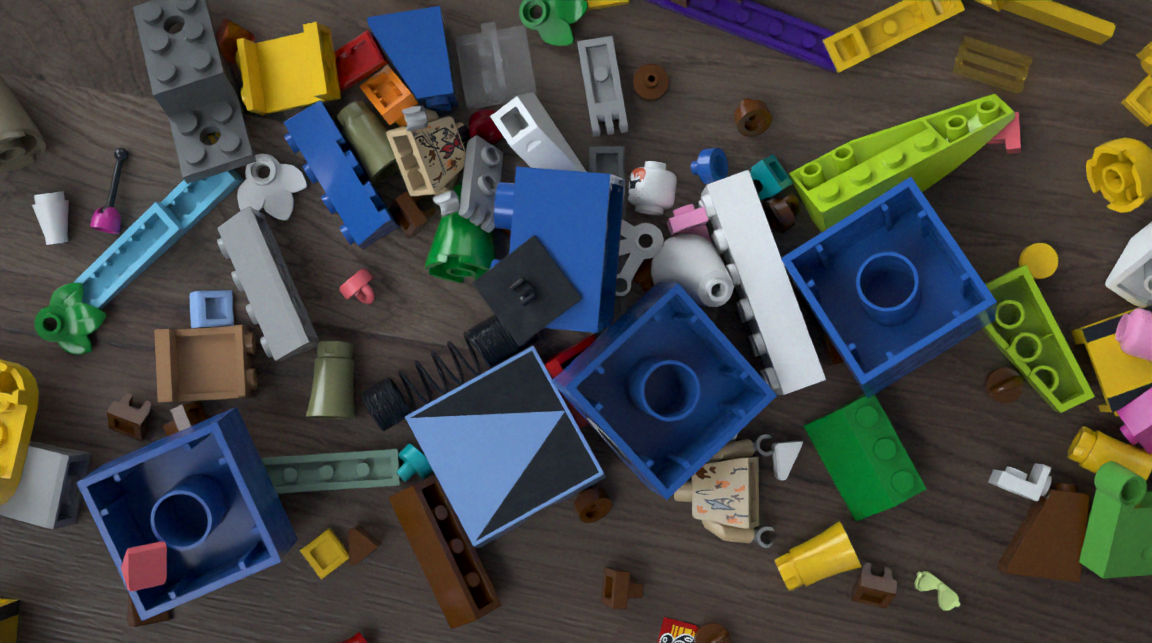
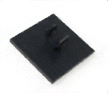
[472,235,582,346]

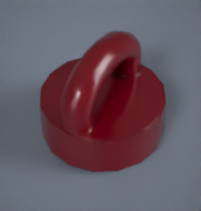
[469,109,503,144]

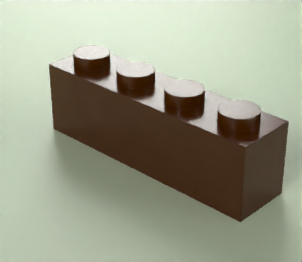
[388,475,502,630]

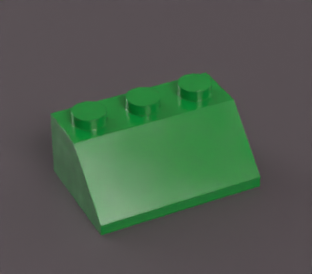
[803,393,926,521]

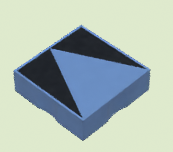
[405,346,606,548]

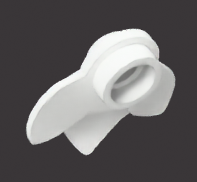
[237,154,307,221]

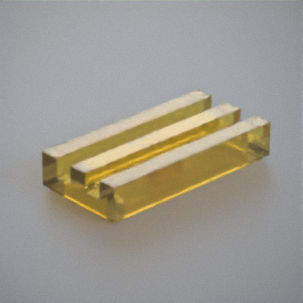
[952,36,1033,94]

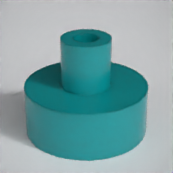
[396,444,433,482]

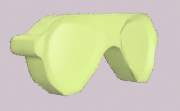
[914,571,961,611]

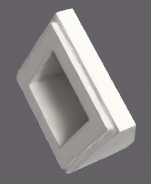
[771,440,803,480]

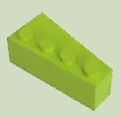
[982,265,1095,413]

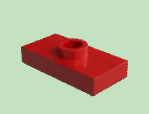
[334,30,389,94]

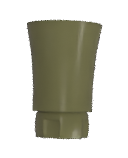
[335,100,400,185]
[306,341,357,420]

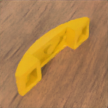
[822,0,965,73]

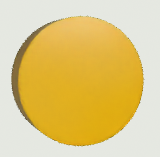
[1019,243,1058,280]

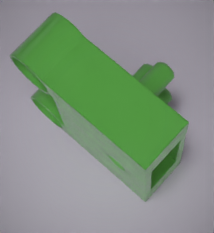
[1079,461,1152,579]

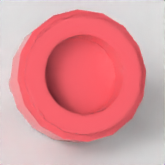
[339,268,375,305]

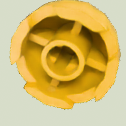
[1086,138,1152,213]

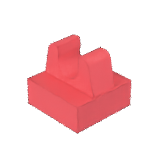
[987,112,1021,154]

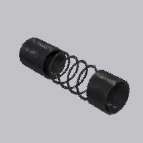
[361,314,539,431]

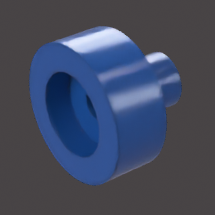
[691,148,728,185]

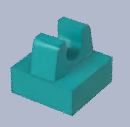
[750,154,793,200]

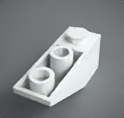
[490,92,586,172]

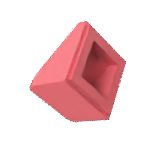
[121,541,167,592]

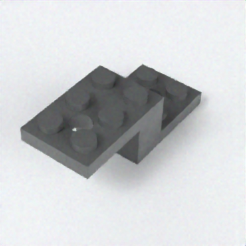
[133,0,257,184]

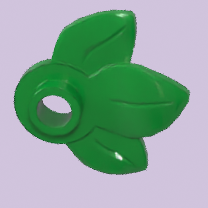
[519,0,589,46]
[34,283,107,355]

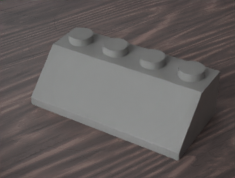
[217,206,320,362]

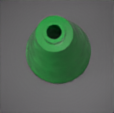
[425,181,497,283]

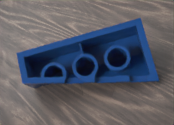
[283,100,399,249]

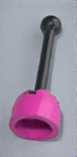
[90,147,129,234]

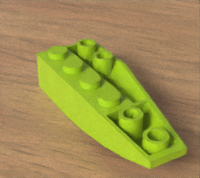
[789,94,1015,233]

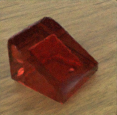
[217,18,255,66]

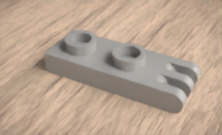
[577,36,629,138]
[459,135,503,233]

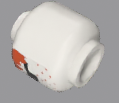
[628,161,677,215]

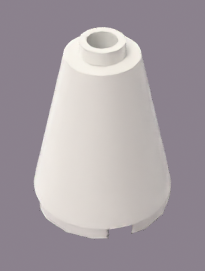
[651,233,733,307]

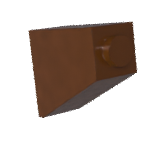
[997,483,1090,583]

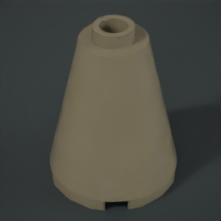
[0,74,46,173]

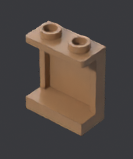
[154,325,258,403]

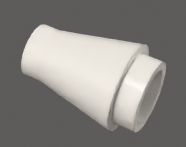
[32,191,69,245]

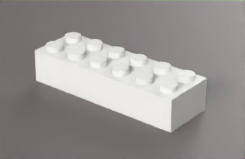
[698,170,826,395]

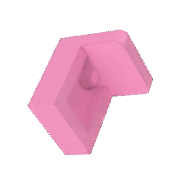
[667,204,712,243]

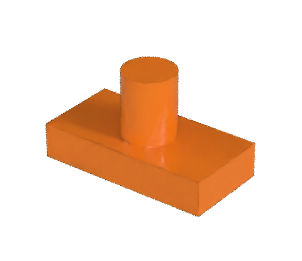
[359,65,419,126]

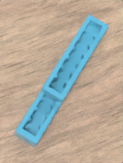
[73,169,244,309]

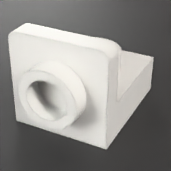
[988,463,1052,501]

